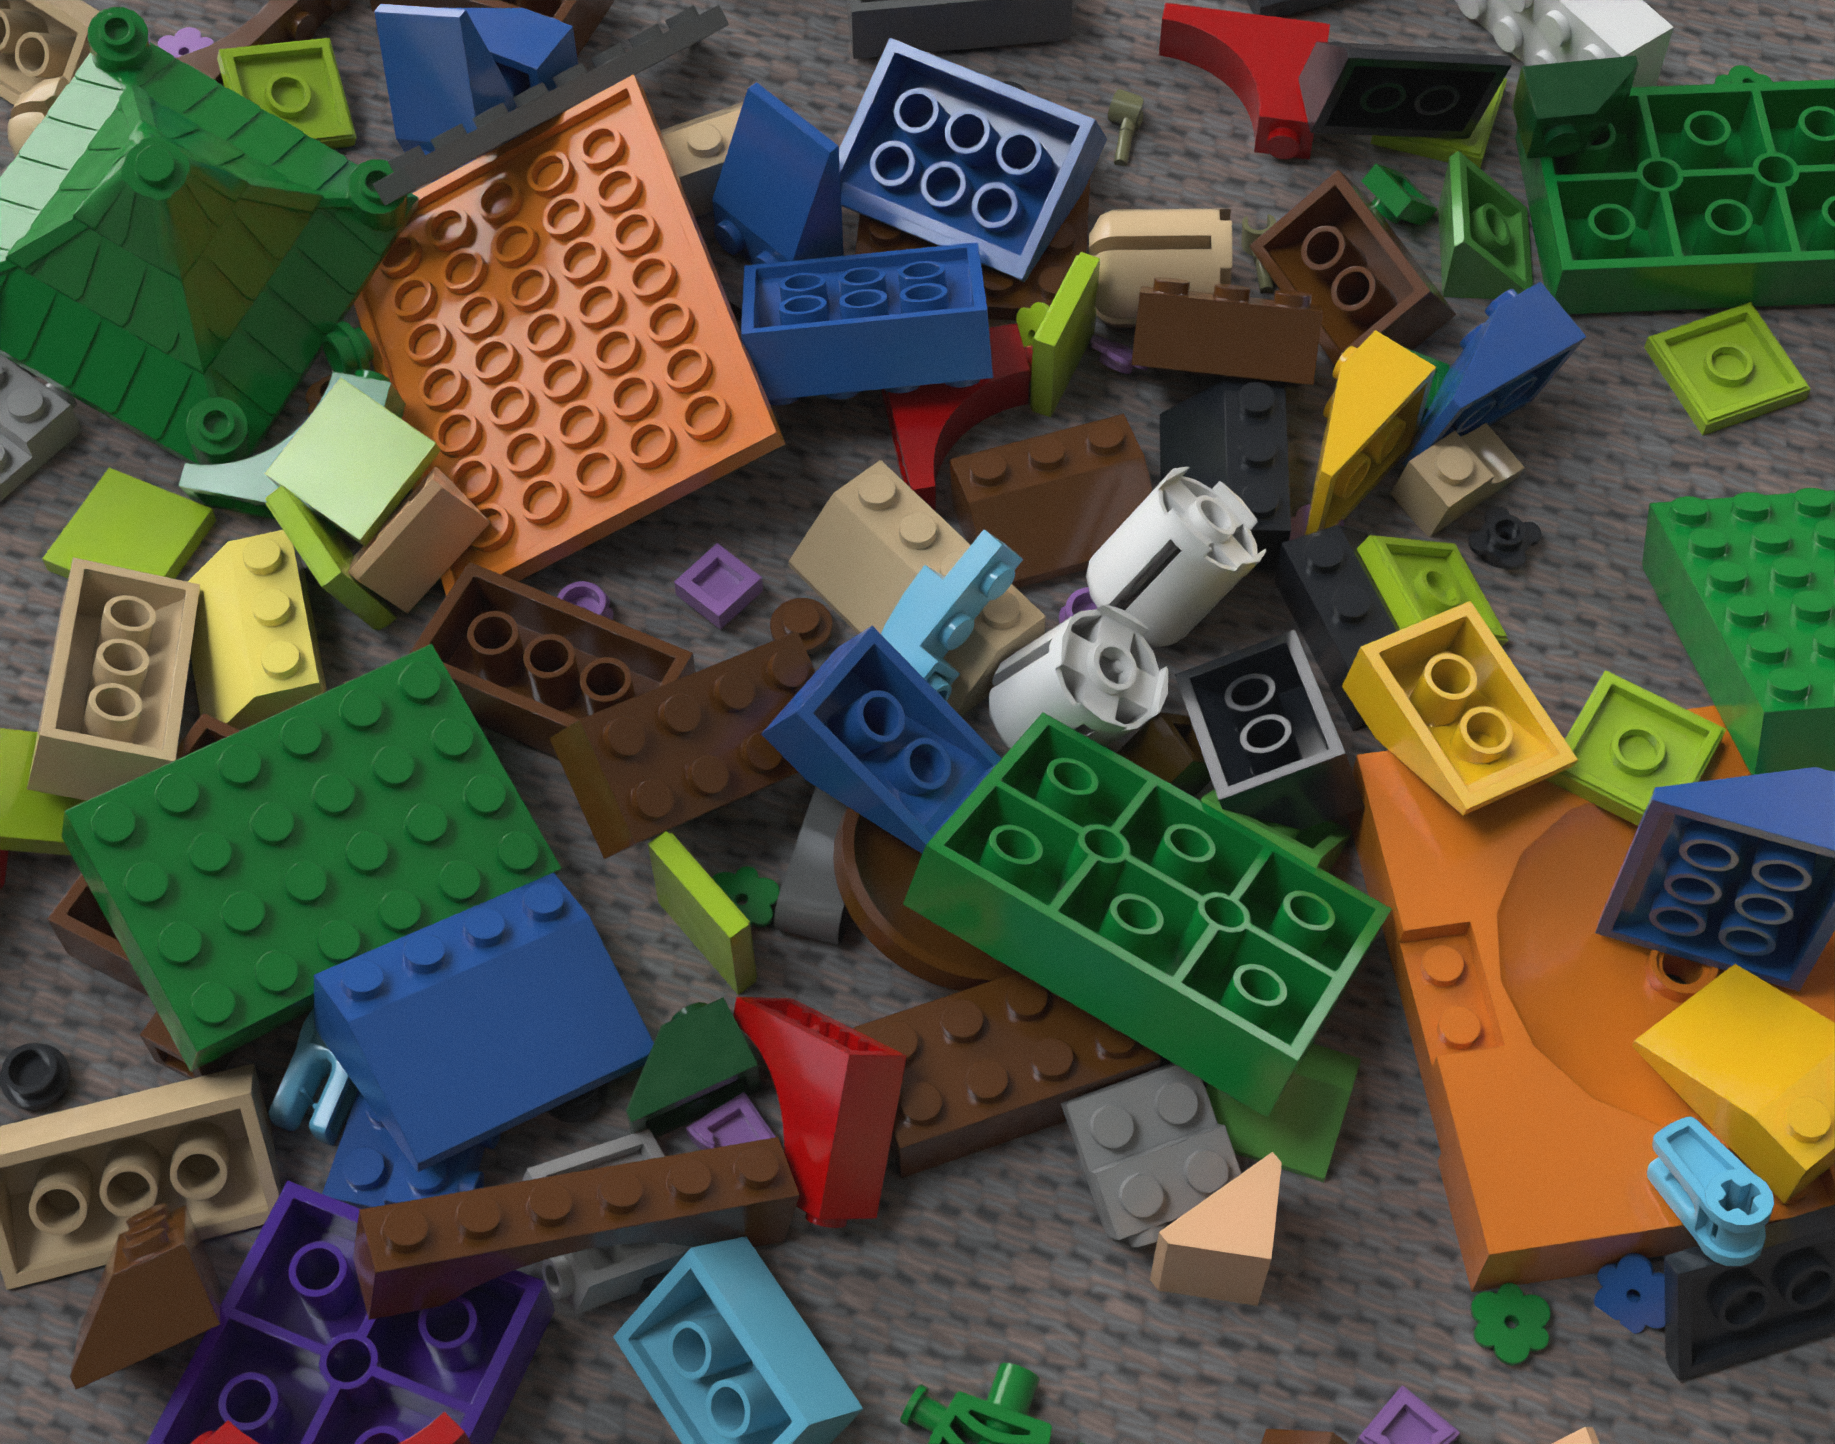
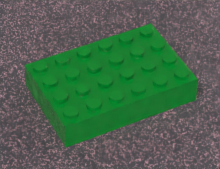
[1515,79,1835,314]
[1642,488,1835,775]
[61,644,561,1072]
[903,712,1392,1118]

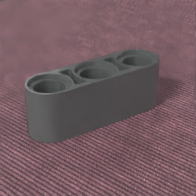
[774,786,851,945]

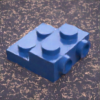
[322,1090,501,1209]

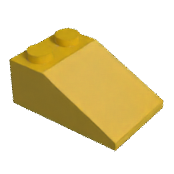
[1305,330,1436,535]
[1342,601,1578,815]
[1632,964,1835,1204]

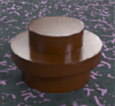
[770,598,833,655]

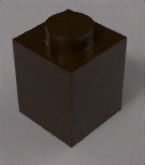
[1117,712,1211,797]

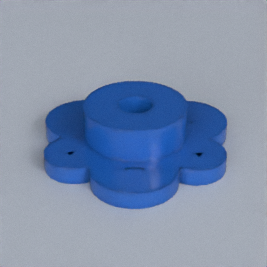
[1594,1253,1665,1334]

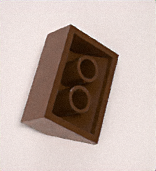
[1249,169,1456,365]
[1131,277,1323,385]
[950,413,1153,588]
[70,1203,220,1390]

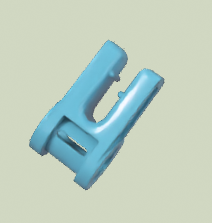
[269,1008,358,1146]
[1647,1116,1774,1266]

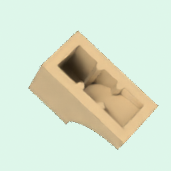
[1390,423,1525,537]

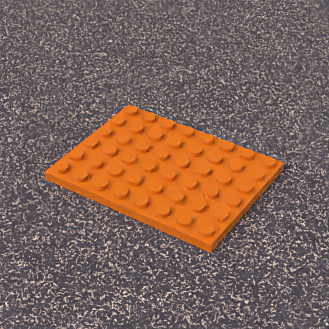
[354,74,786,596]

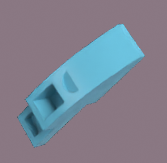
[881,530,1023,701]

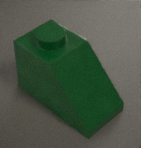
[1512,55,1639,159]
[626,997,761,1139]

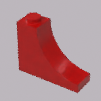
[1159,3,1330,160]
[880,323,1033,512]
[733,997,907,1228]

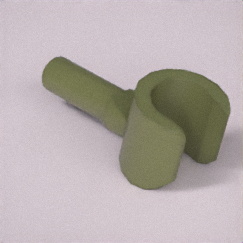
[1108,89,1144,166]
[1241,214,1276,293]

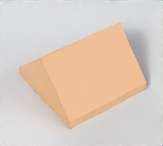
[348,466,490,613]
[1150,1152,1282,1306]

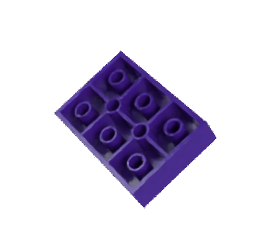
[146,1181,555,1444]

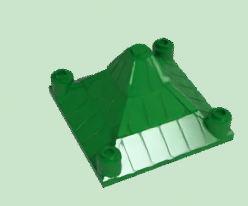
[0,7,419,465]

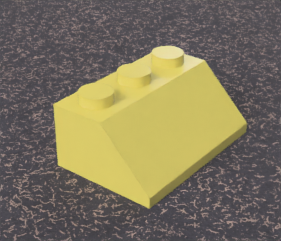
[188,530,327,731]

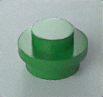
[322,321,374,375]

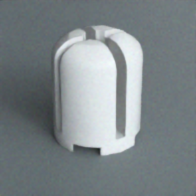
[1086,467,1266,648]
[989,604,1168,750]

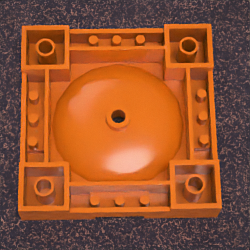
[1347,705,1835,1292]

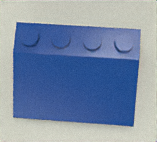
[839,38,1107,282]
[741,242,993,405]
[1595,767,1835,991]
[314,873,654,1172]

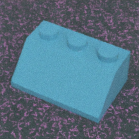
[613,1236,863,1444]

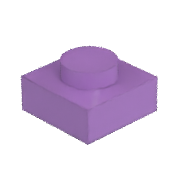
[674,543,763,630]

